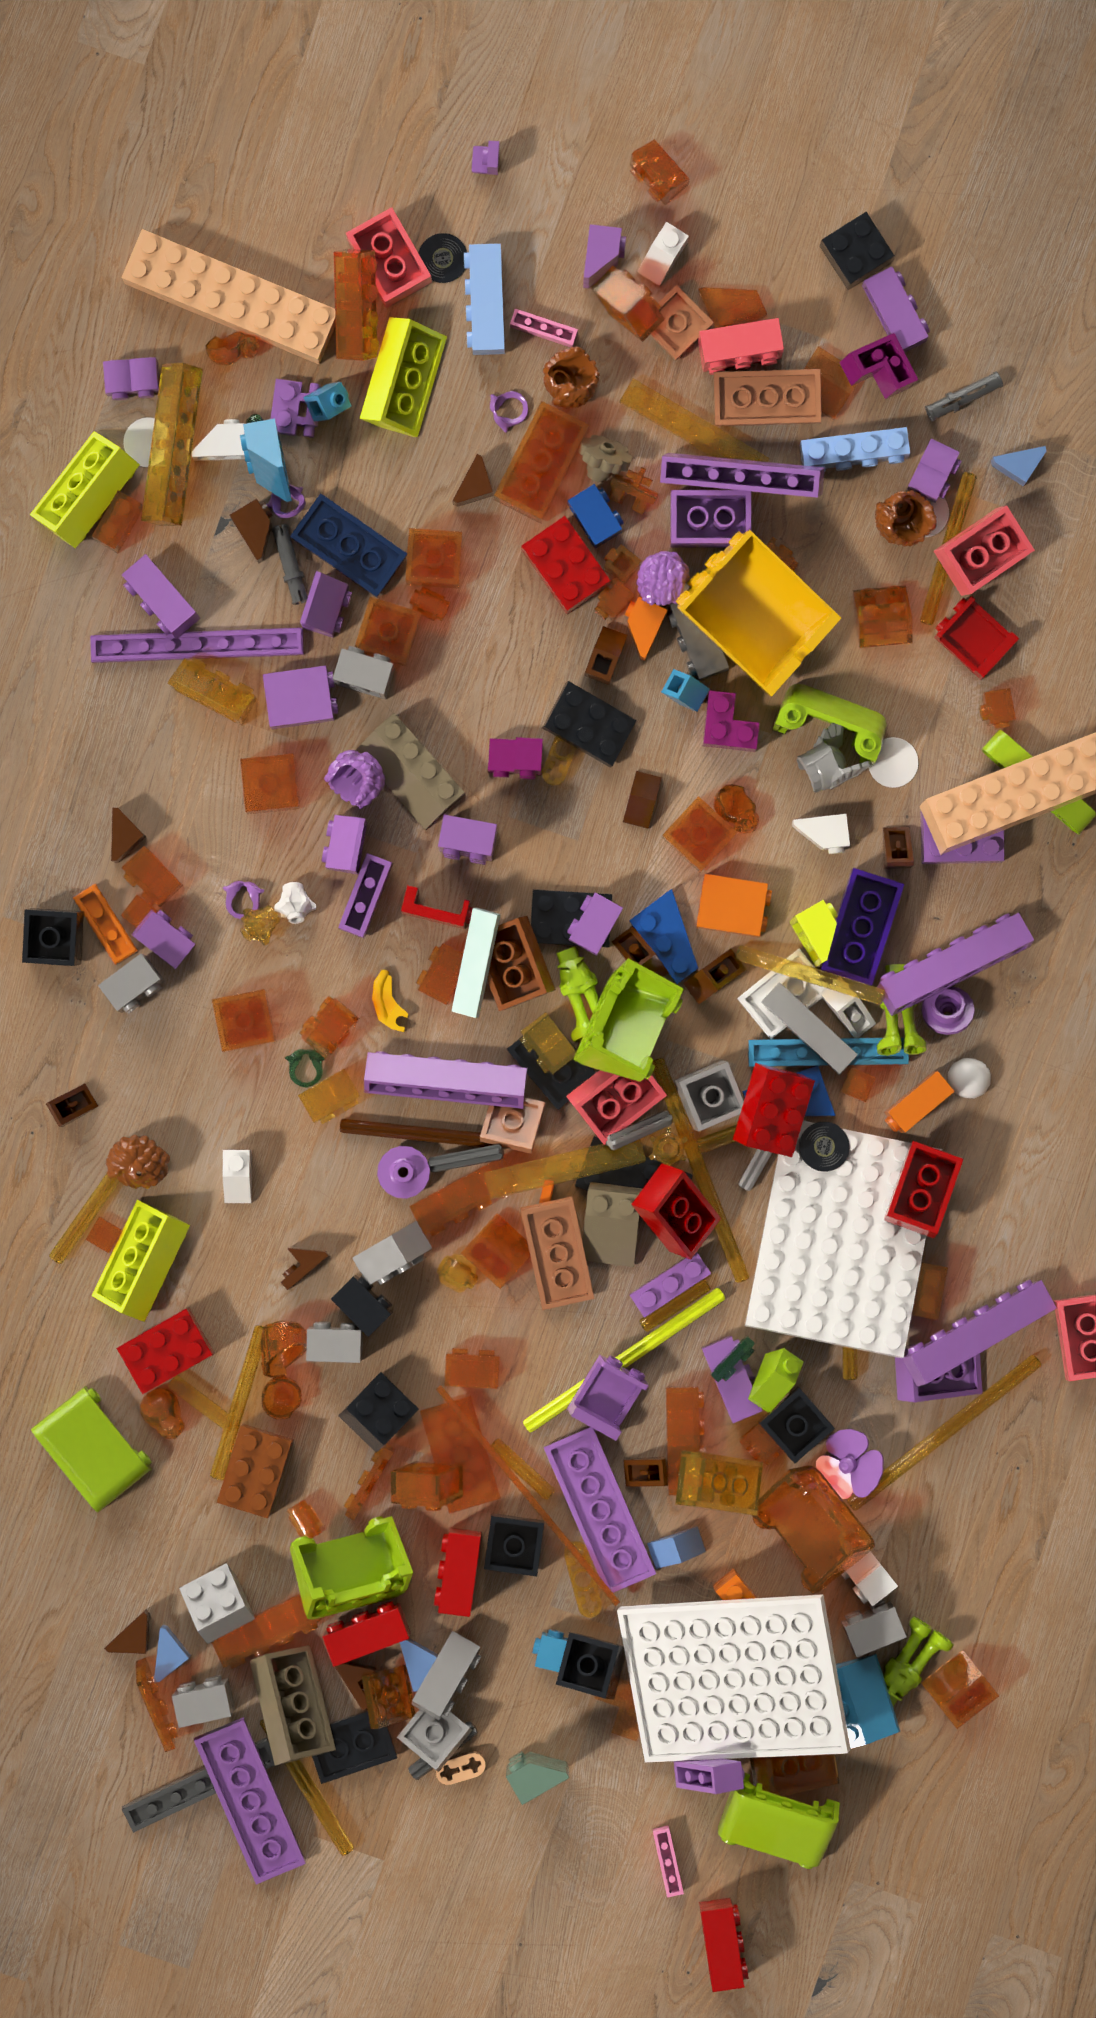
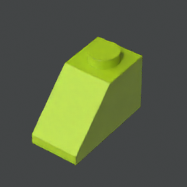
[748,1348,804,1413]

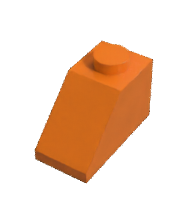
[625,597,667,661]

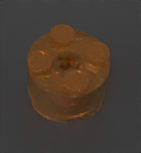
[299,996,360,1059]

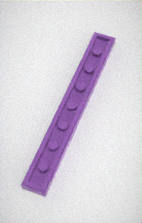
[90,628,304,663]

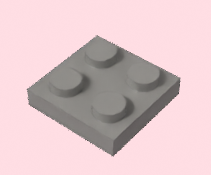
[397,1709,472,1772]

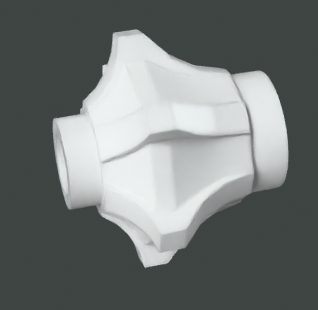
[274,882,316,924]

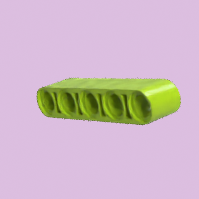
[981,729,1096,835]

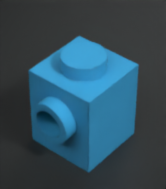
[303,382,352,421]
[661,669,710,712]
[532,1629,568,1672]

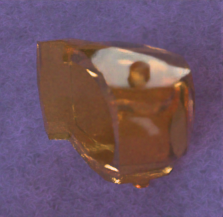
[261,1321,307,1378]

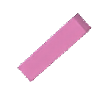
[510,309,578,347]
[652,1826,684,1898]

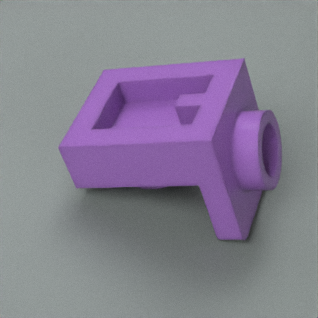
[472,141,500,175]

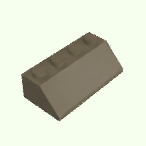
[355,713,465,830]
[250,1645,336,1766]

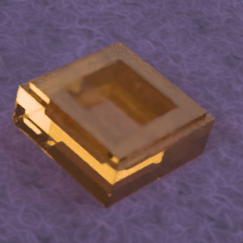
[121,895,158,928]
[86,1217,122,1253]

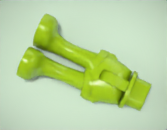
[556,947,599,1042]
[876,964,927,1056]
[883,1616,954,1706]

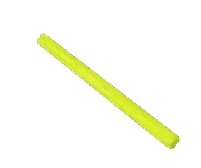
[523,1288,725,1433]

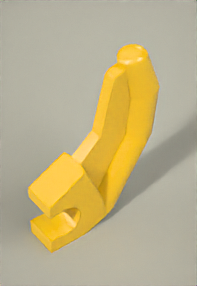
[372,969,409,1032]

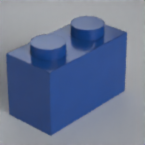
[567,484,624,549]

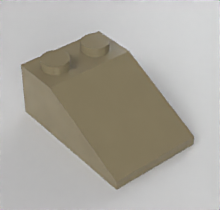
[583,1182,642,1267]

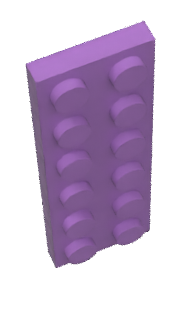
[544,1427,656,1595]
[194,1717,306,1884]

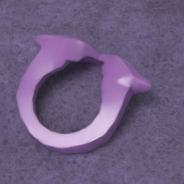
[490,391,528,433]
[266,484,306,518]
[223,881,264,920]

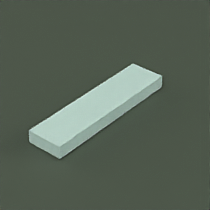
[452,908,501,1018]

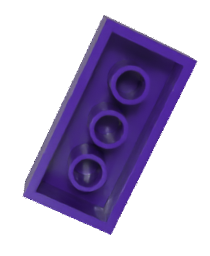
[819,868,904,987]

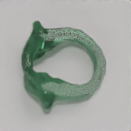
[285,1049,327,1088]

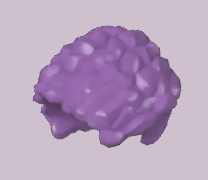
[636,551,690,606]
[324,750,385,809]

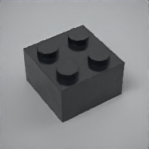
[820,212,895,290]
[22,908,84,966]
[331,1275,393,1337]
[338,1372,419,1453]
[758,1386,835,1464]
[484,1513,544,1577]
[556,1632,625,1700]

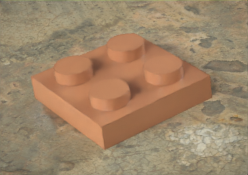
[639,285,714,361]
[480,1098,545,1154]

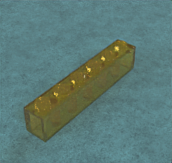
[141,363,203,526]

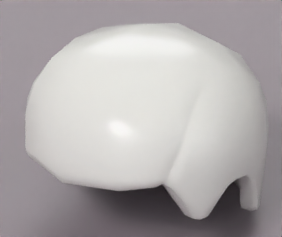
[948,1058,991,1099]

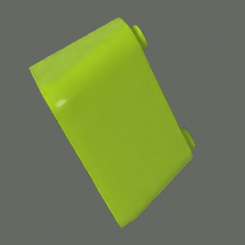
[772,683,887,767]
[574,958,684,1082]
[31,1386,152,1513]
[290,1516,413,1620]
[718,1773,840,1869]

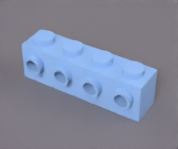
[464,243,505,355]
[799,427,910,472]

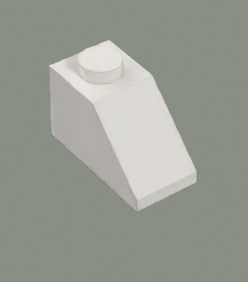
[637,222,689,287]
[192,419,245,461]
[792,814,850,854]
[820,977,876,1038]
[223,1150,252,1203]

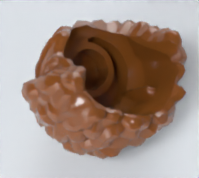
[543,347,600,409]
[875,490,937,547]
[106,1135,170,1189]

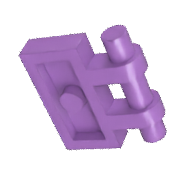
[271,379,321,438]

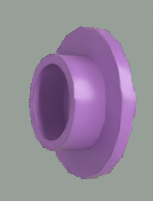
[921,986,975,1035]
[377,1146,430,1199]

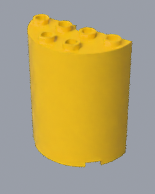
[676,530,841,697]

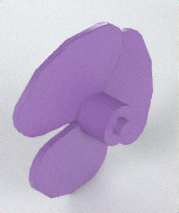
[816,1429,884,1499]

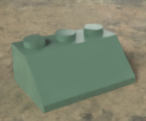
[506,1752,569,1805]

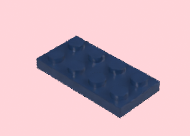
[290,493,408,598]

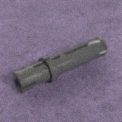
[925,371,1003,421]
[271,524,308,605]

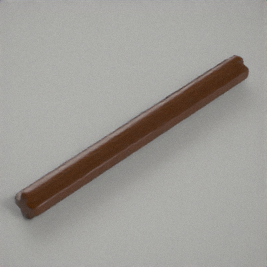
[340,1119,493,1147]

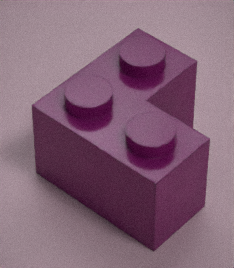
[839,333,918,399]
[703,691,759,752]
[488,737,543,780]

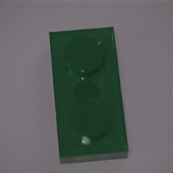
[710,1335,756,1382]

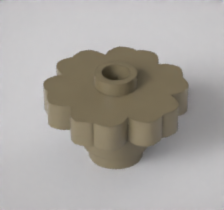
[578,435,633,483]

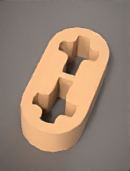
[436,1751,486,1785]

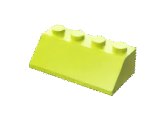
[360,317,447,438]
[30,431,140,549]
[789,900,838,967]
[92,1200,190,1322]

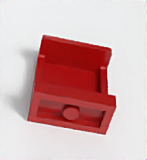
[934,596,1019,680]
[401,885,473,929]

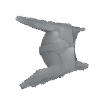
[796,723,872,793]

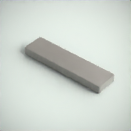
[761,982,858,1075]

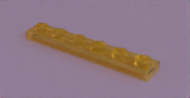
[619,378,770,462]
[484,1139,646,1200]

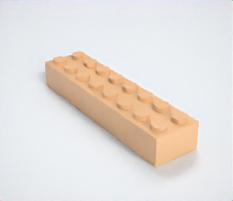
[122,229,340,365]
[919,732,1096,855]

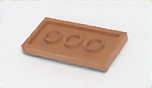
[714,369,821,427]
[520,1196,594,1310]

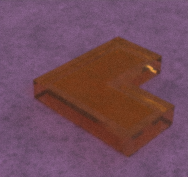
[594,1678,639,1741]

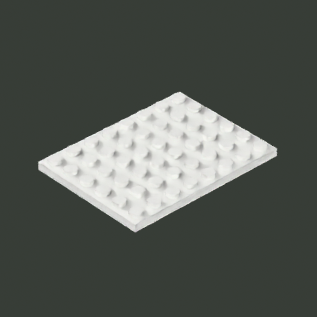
[745,1121,942,1358]
[617,1594,851,1762]

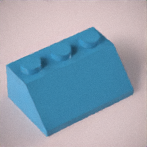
[240,418,292,502]
[836,1654,900,1748]

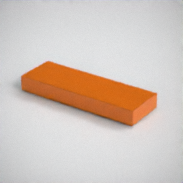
[73,884,138,965]

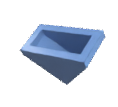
[991,446,1046,486]
[647,1526,706,1569]
[154,1625,191,1682]
[400,1638,438,1692]

